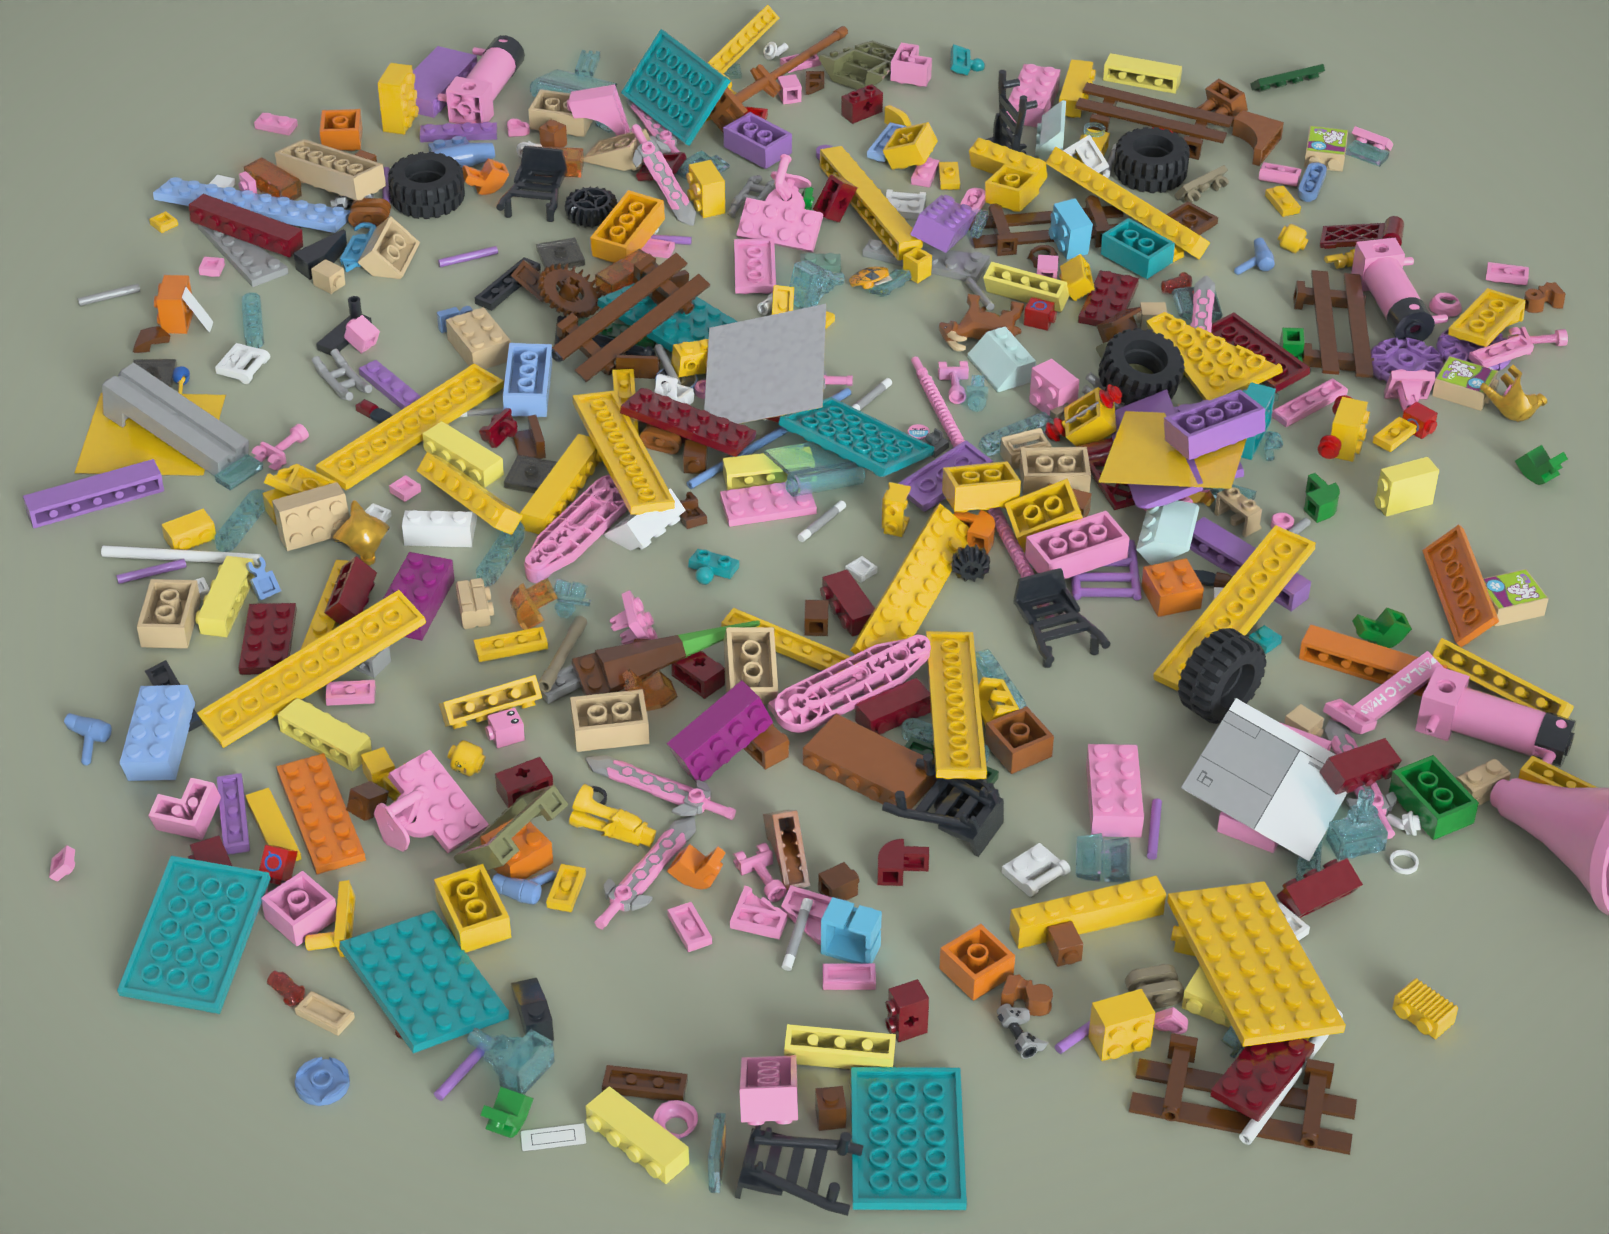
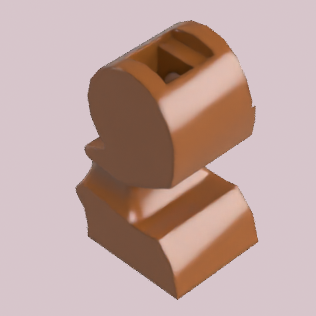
[1524,282,1566,313]
[1001,974,1053,1016]

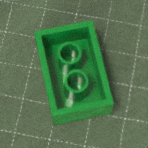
[1389,755,1479,840]

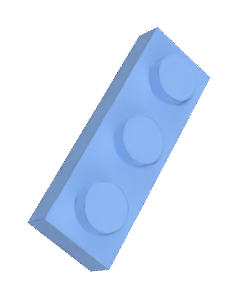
[867,122,907,162]

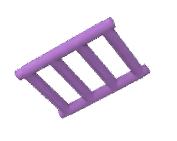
[1071,540,1141,601]

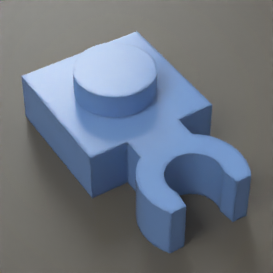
[437,306,473,333]
[246,557,281,601]

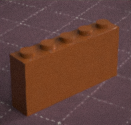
[803,714,938,809]

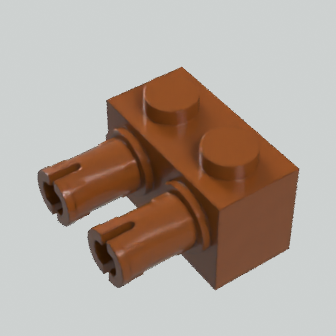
[1197,79,1248,125]

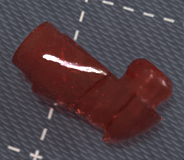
[1161,272,1192,294]
[267,970,305,1006]

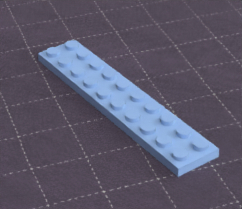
[153,177,350,233]

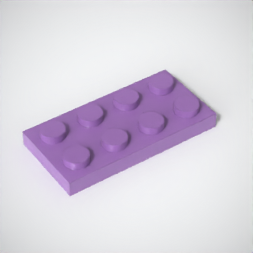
[898,440,993,512]

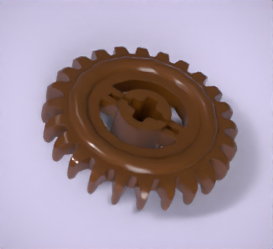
[537,263,602,318]

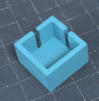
[1049,198,1093,260]
[821,897,882,964]

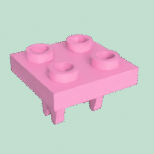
[1384,369,1435,412]
[610,590,658,645]

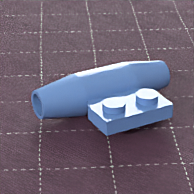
[428,136,495,168]

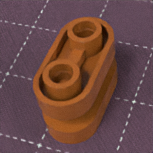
[348,198,391,227]
[639,424,687,454]

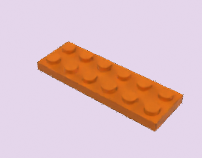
[1422,524,1499,648]
[276,753,366,875]

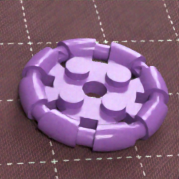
[1436,328,1511,371]
[1370,338,1444,384]

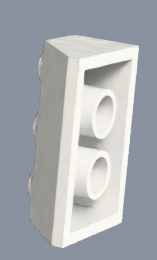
[604,488,686,551]
[402,510,477,547]

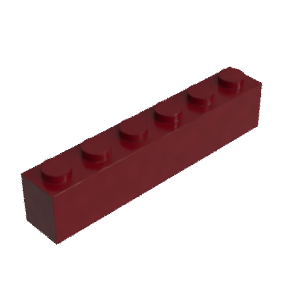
[189,194,303,257]

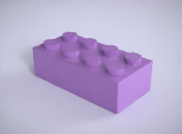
[910,195,976,253]
[1164,389,1265,460]

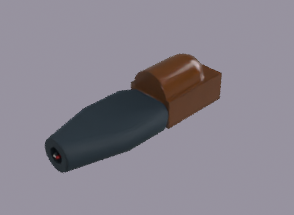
[1194,570,1233,588]

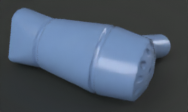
[1234,238,1275,275]
[64,713,112,766]
[492,870,557,905]

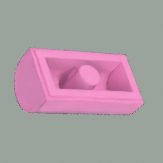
[1259,162,1302,187]

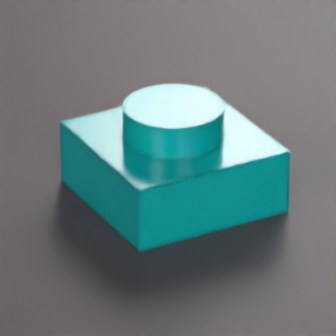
[1249,625,1282,654]

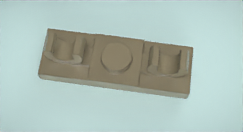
[1174,165,1229,203]

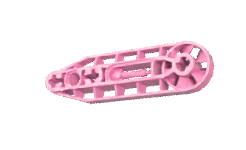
[524,475,628,583]
[774,635,931,733]

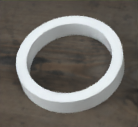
[1389,850,1419,874]

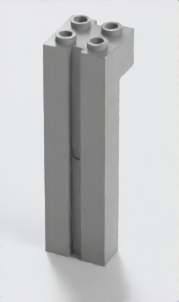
[102,362,249,478]

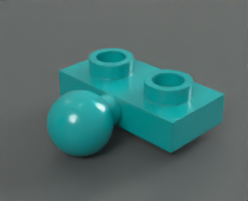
[950,44,985,76]
[688,549,740,585]

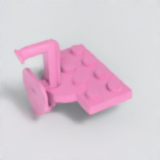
[736,154,823,253]
[374,750,489,853]

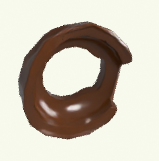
[1027,245,1059,269]

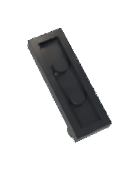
[316,296,372,356]

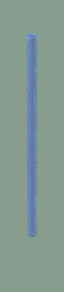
[687,388,851,489]

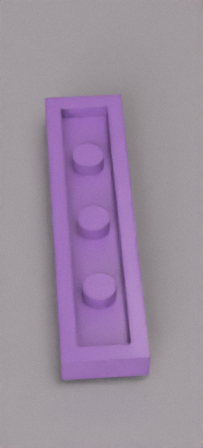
[420,122,497,142]
[359,360,421,409]
[217,773,250,855]

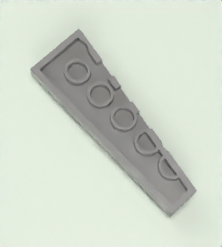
[198,224,289,287]
[863,239,990,283]

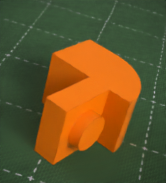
[462,158,509,195]
[953,510,995,553]
[667,844,726,890]

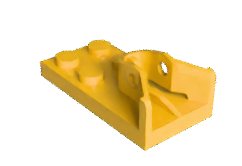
[1448,288,1525,347]

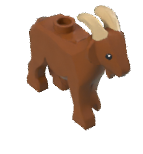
[939,294,1024,351]

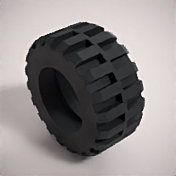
[1114,127,1190,193]
[388,152,465,219]
[1098,328,1185,406]
[1178,628,1267,724]

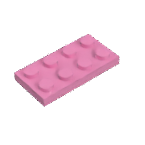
[734,239,776,294]
[720,479,817,527]

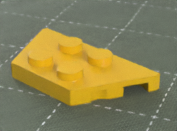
[264,464,336,495]

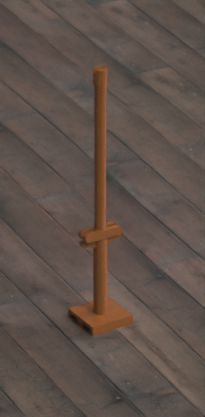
[709,26,848,134]

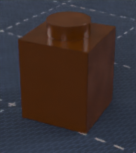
[683,440,708,474]
[805,600,829,636]
[346,781,389,821]
[818,862,860,901]
[815,1086,846,1131]

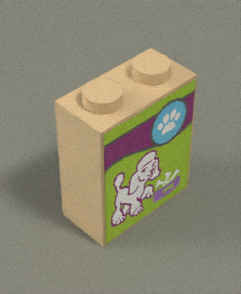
[1304,126,1348,172]
[1432,356,1499,411]
[1483,569,1549,627]

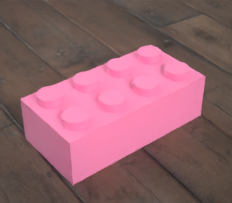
[1007,64,1061,127]
[1025,511,1129,579]
[1086,744,1144,837]
[740,1055,798,1125]

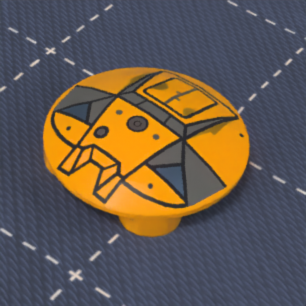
[849,266,889,289]

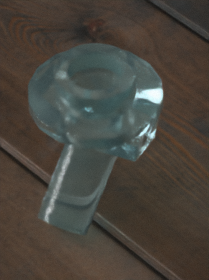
[1264,431,1283,461]

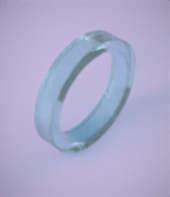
[1083,122,1105,137]

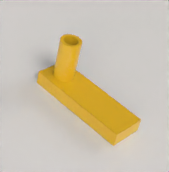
[305,880,356,957]

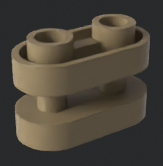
[1125,964,1184,1009]

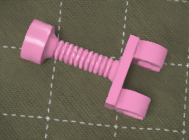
[1508,327,1568,355]
[938,361,969,404]
[251,424,309,470]
[733,843,787,902]

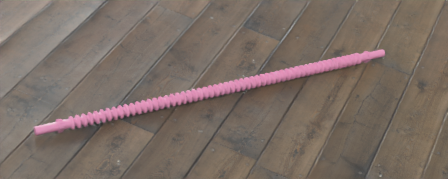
[911,356,1055,619]

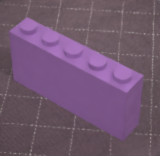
[413,46,477,118]

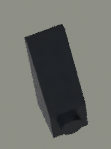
[293,229,347,280]
[511,977,554,1046]

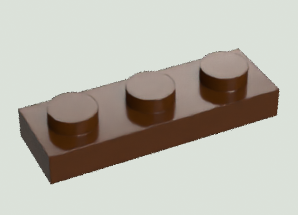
[602,1065,688,1101]

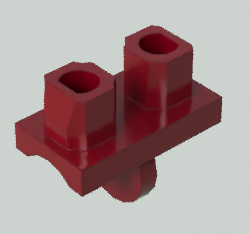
[479,408,518,448]

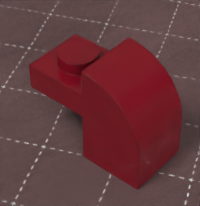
[877,839,929,886]

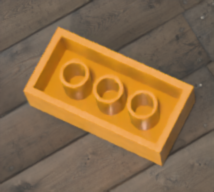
[590,190,665,267]

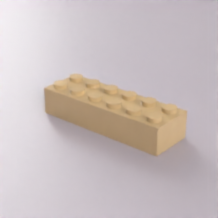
[275,139,386,201]

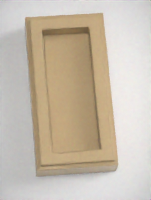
[295,991,355,1036]

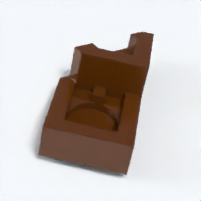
[806,71,824,95]
[133,326,171,353]
[679,491,708,529]

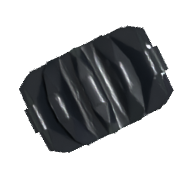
[951,544,990,582]

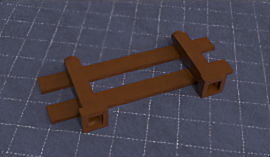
[1075,82,1233,160]
[969,195,1124,256]
[552,252,710,382]
[1293,270,1374,378]
[1129,1033,1357,1155]

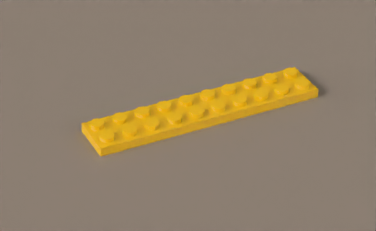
[315,364,504,491]
[572,391,675,515]
[850,504,969,661]
[1153,525,1316,691]
[197,590,426,748]
[926,631,987,780]

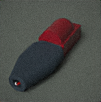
[355,399,393,423]

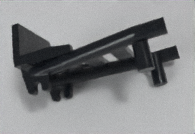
[985,70,1038,154]
[496,146,567,222]
[1013,568,1111,668]
[882,753,1004,857]
[735,1125,864,1216]

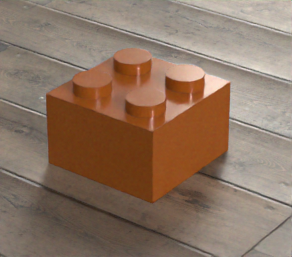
[985,706,1054,774]

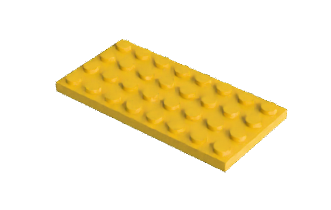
[1167,881,1346,1047]

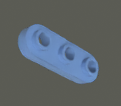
[1298,163,1327,202]

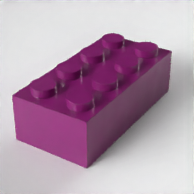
[382,552,455,641]
[667,680,773,783]

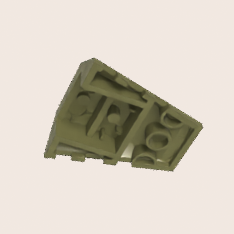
[819,41,897,90]

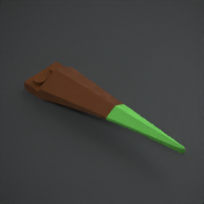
[572,620,760,696]

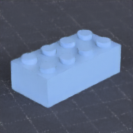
[503,343,552,417]
[120,685,195,781]

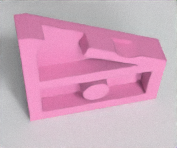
[781,885,832,945]
[730,886,787,940]

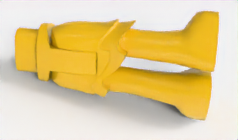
[569,784,656,847]

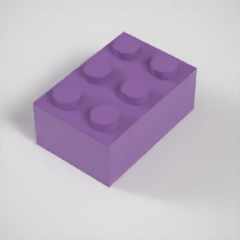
[723,112,792,169]

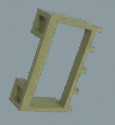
[454,785,568,871]

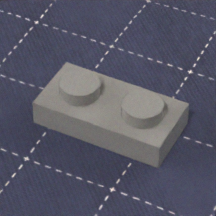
[538,665,581,704]

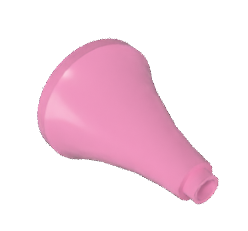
[1490,778,1609,916]

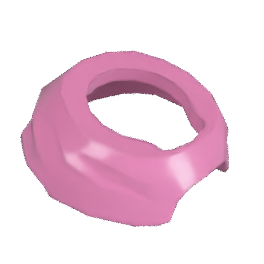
[1429,293,1462,317]
[653,1100,698,1139]

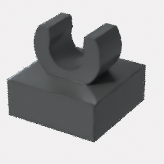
[921,428,949,458]

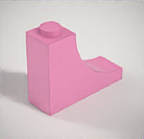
[567,84,631,136]

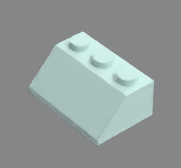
[1035,100,1066,162]
[967,326,1036,393]
[1136,500,1200,565]

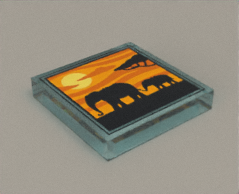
[708,1113,727,1193]

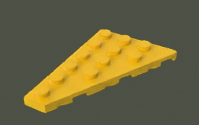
[1146,312,1283,400]

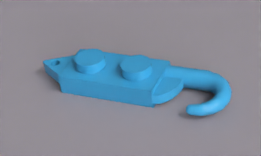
[340,222,376,272]

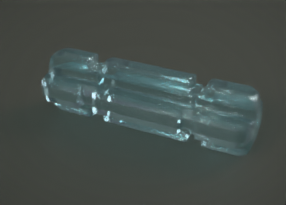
[970,209,989,239]

